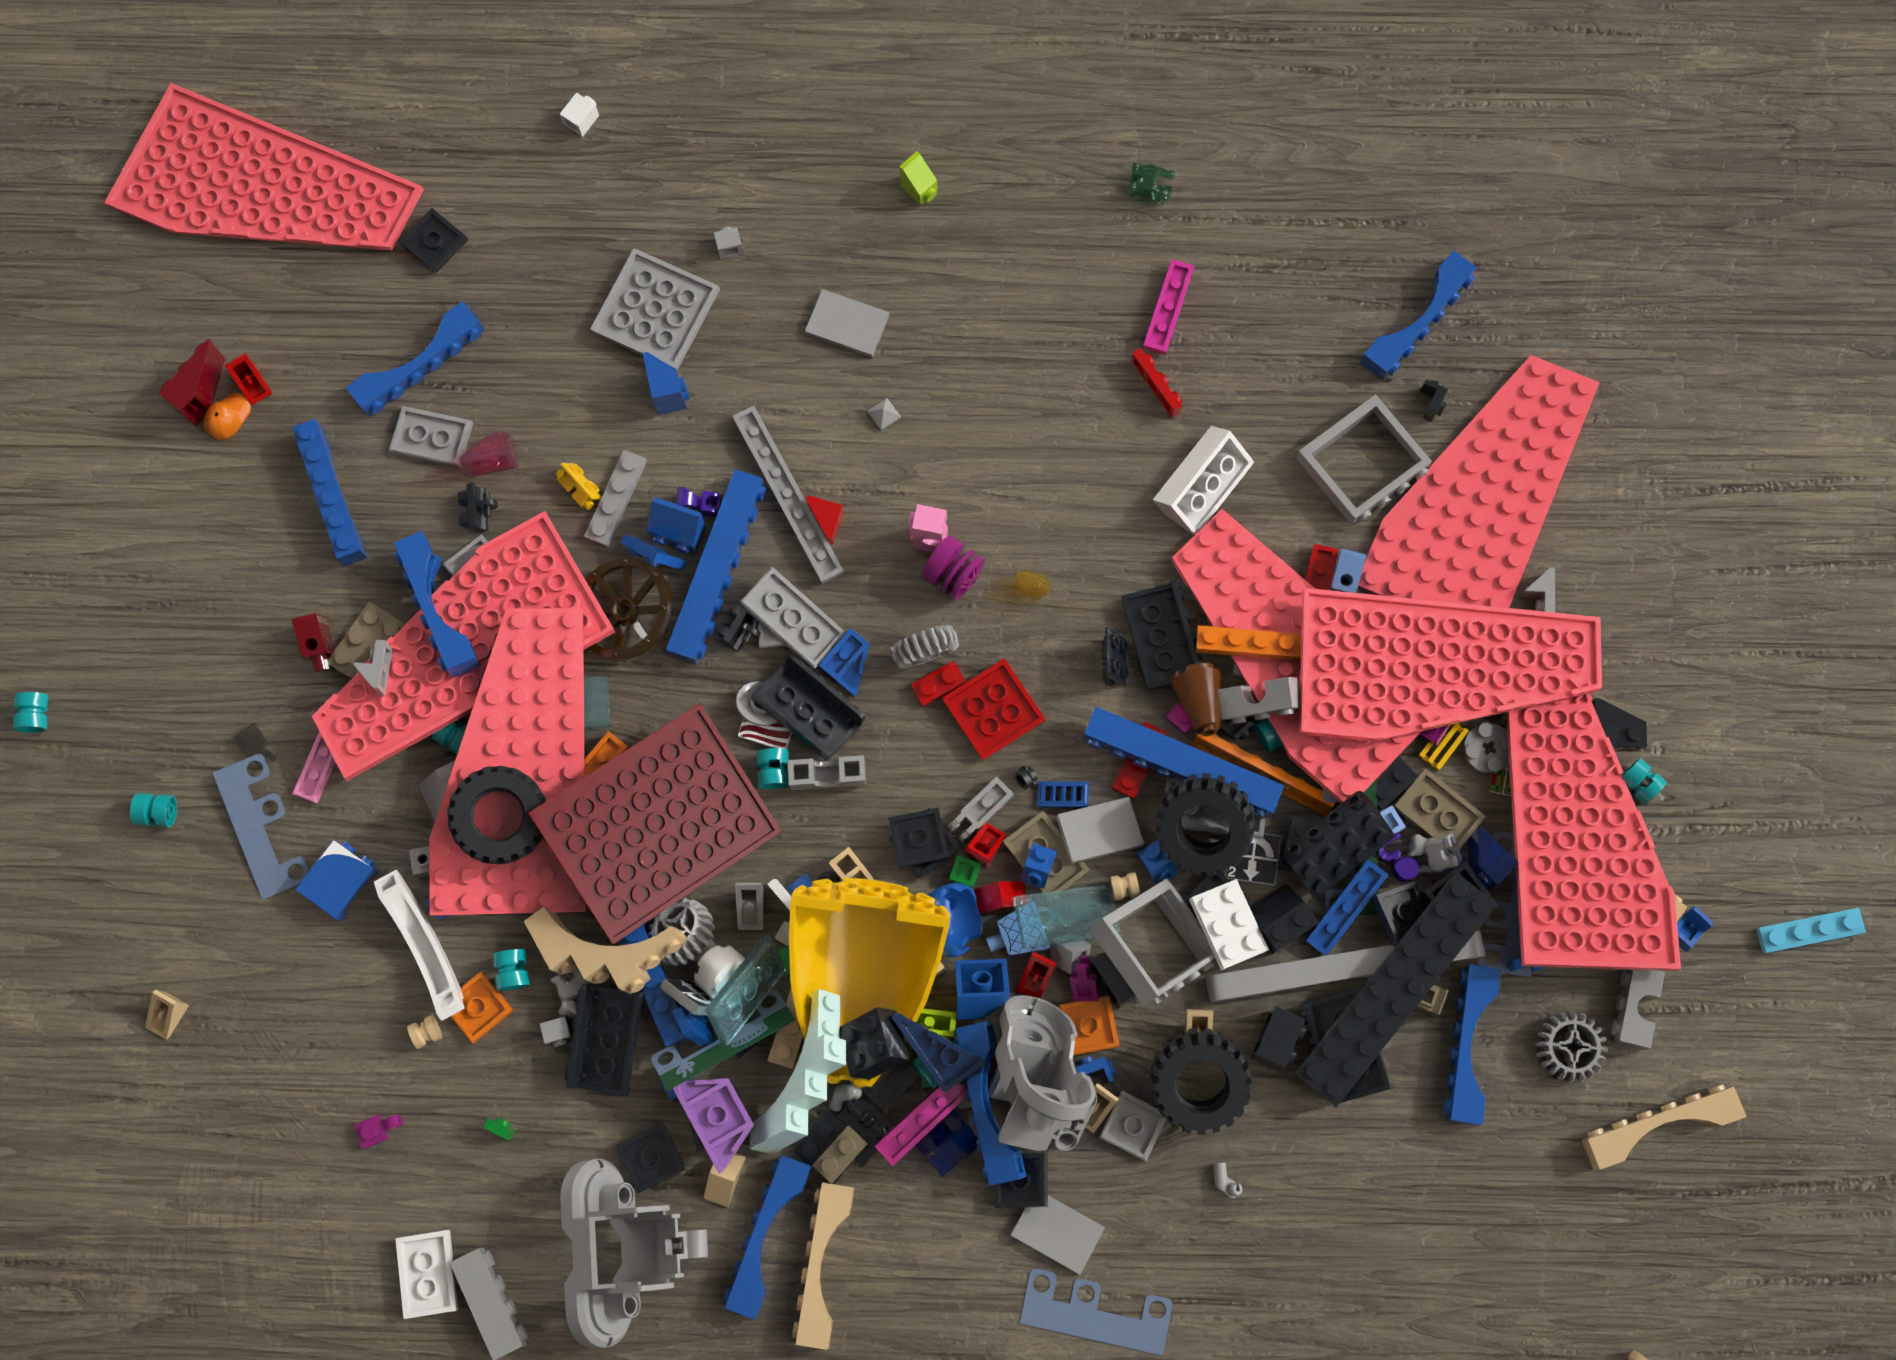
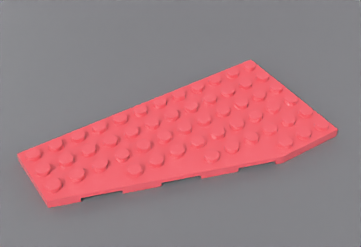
[104,83,424,251]
[1358,355,1600,608]
[1172,509,1422,804]
[312,511,615,781]
[1299,588,1602,742]
[429,608,586,915]
[1506,693,1681,971]

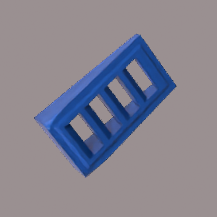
[1037,781,1089,809]

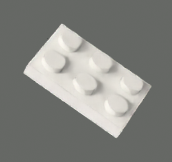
[1189,879,1269,970]
[395,1230,458,1319]

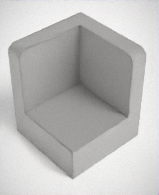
[1050,933,1091,975]

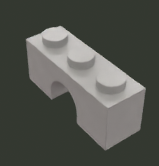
[1218,677,1300,724]
[788,755,867,791]
[1611,970,1665,1050]

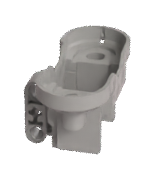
[988,995,1098,1151]
[560,1159,708,1348]

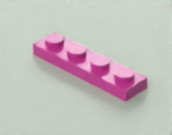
[1143,259,1195,355]
[874,1083,967,1166]

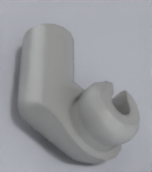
[829,1083,862,1111]
[1213,1163,1242,1198]

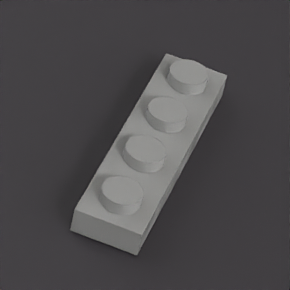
[584,450,647,548]

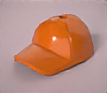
[203,392,251,440]

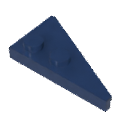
[891,1012,986,1093]

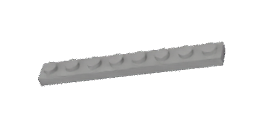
[732,406,844,584]

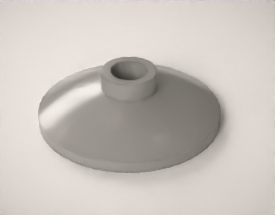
[736,681,778,726]

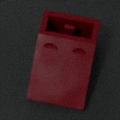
[158,339,225,427]

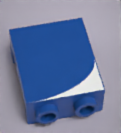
[295,840,379,922]

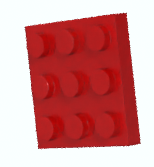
[942,658,1046,761]

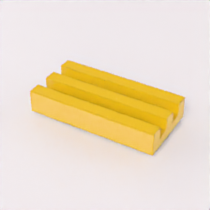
[1418,723,1469,771]

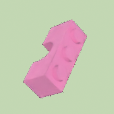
[908,504,948,553]

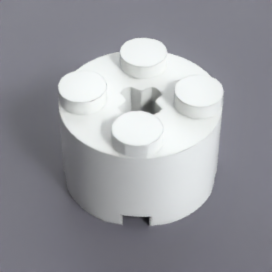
[694,945,757,1008]

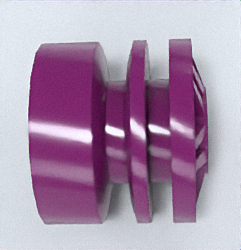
[921,535,985,601]

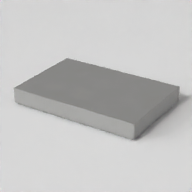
[805,289,890,358]
[389,406,473,468]
[1056,797,1144,864]
[1011,1195,1105,1275]

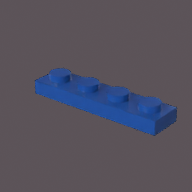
[1305,859,1388,956]

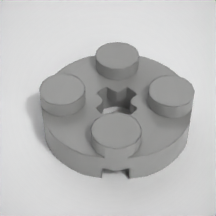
[1462,723,1509,774]

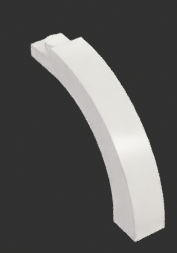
[374,870,465,1021]

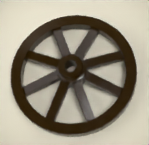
[585,557,672,660]

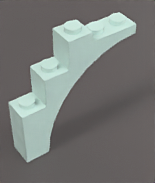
[750,989,846,1154]

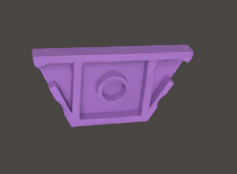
[673,1078,754,1174]

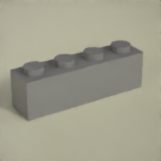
[450,1248,528,1360]

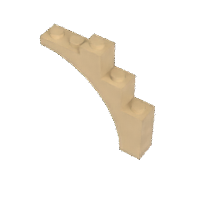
[524,906,687,994]

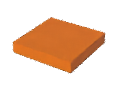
[451,971,514,1044]
[1059,995,1120,1056]

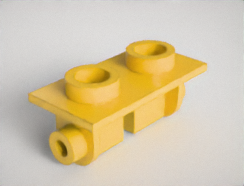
[556,463,602,510]

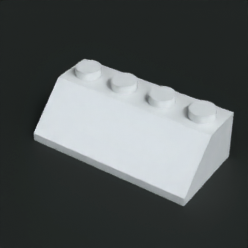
[1153,426,1254,536]

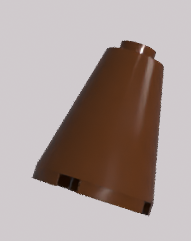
[1171,663,1221,736]

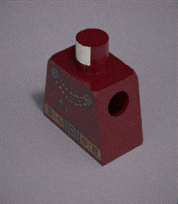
[291,613,334,673]

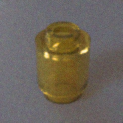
[1013,569,1051,599]

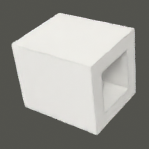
[560,93,599,137]

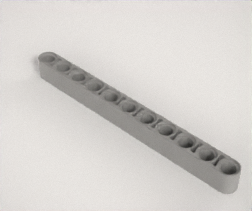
[1205,931,1486,1003]

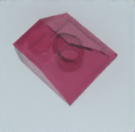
[460,431,519,477]

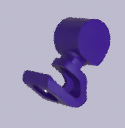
[675,487,723,517]
[1378,833,1419,882]

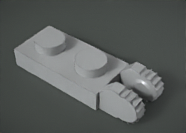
[947,776,1014,843]

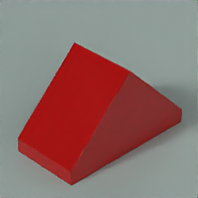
[225,353,273,406]
[805,495,844,545]
[965,822,1007,869]
[974,881,1027,914]
[1016,952,1056,999]

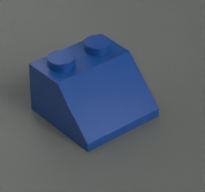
[643,352,690,415]
[647,497,706,554]
[955,959,1010,1020]

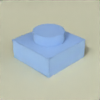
[1380,806,1406,834]

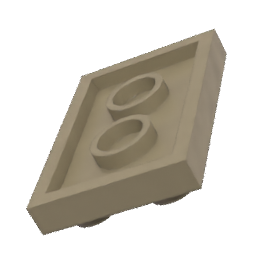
[328,602,405,679]
[1394,768,1486,854]
[1003,811,1090,902]

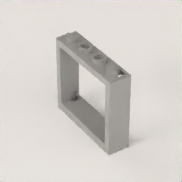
[1296,394,1432,525]
[1089,878,1216,1007]

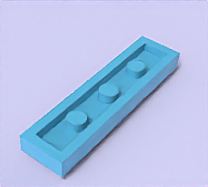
[1756,908,1866,954]

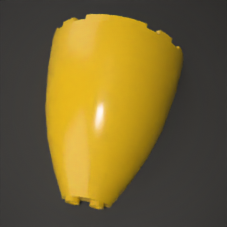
[789,878,950,1088]

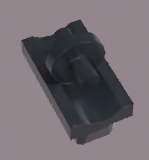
[458,482,498,532]
[717,603,761,652]

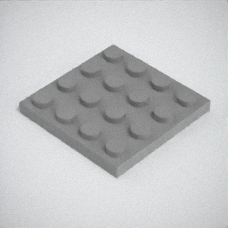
[590,248,720,370]

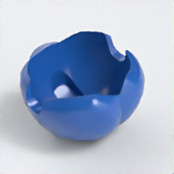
[928,883,982,958]

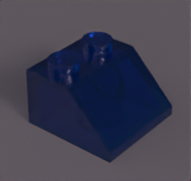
[1468,826,1519,891]
[916,1109,978,1178]

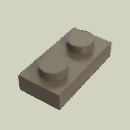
[812,1126,868,1184]

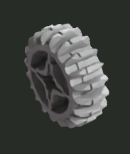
[891,625,959,669]
[647,898,715,966]
[1535,1012,1608,1083]

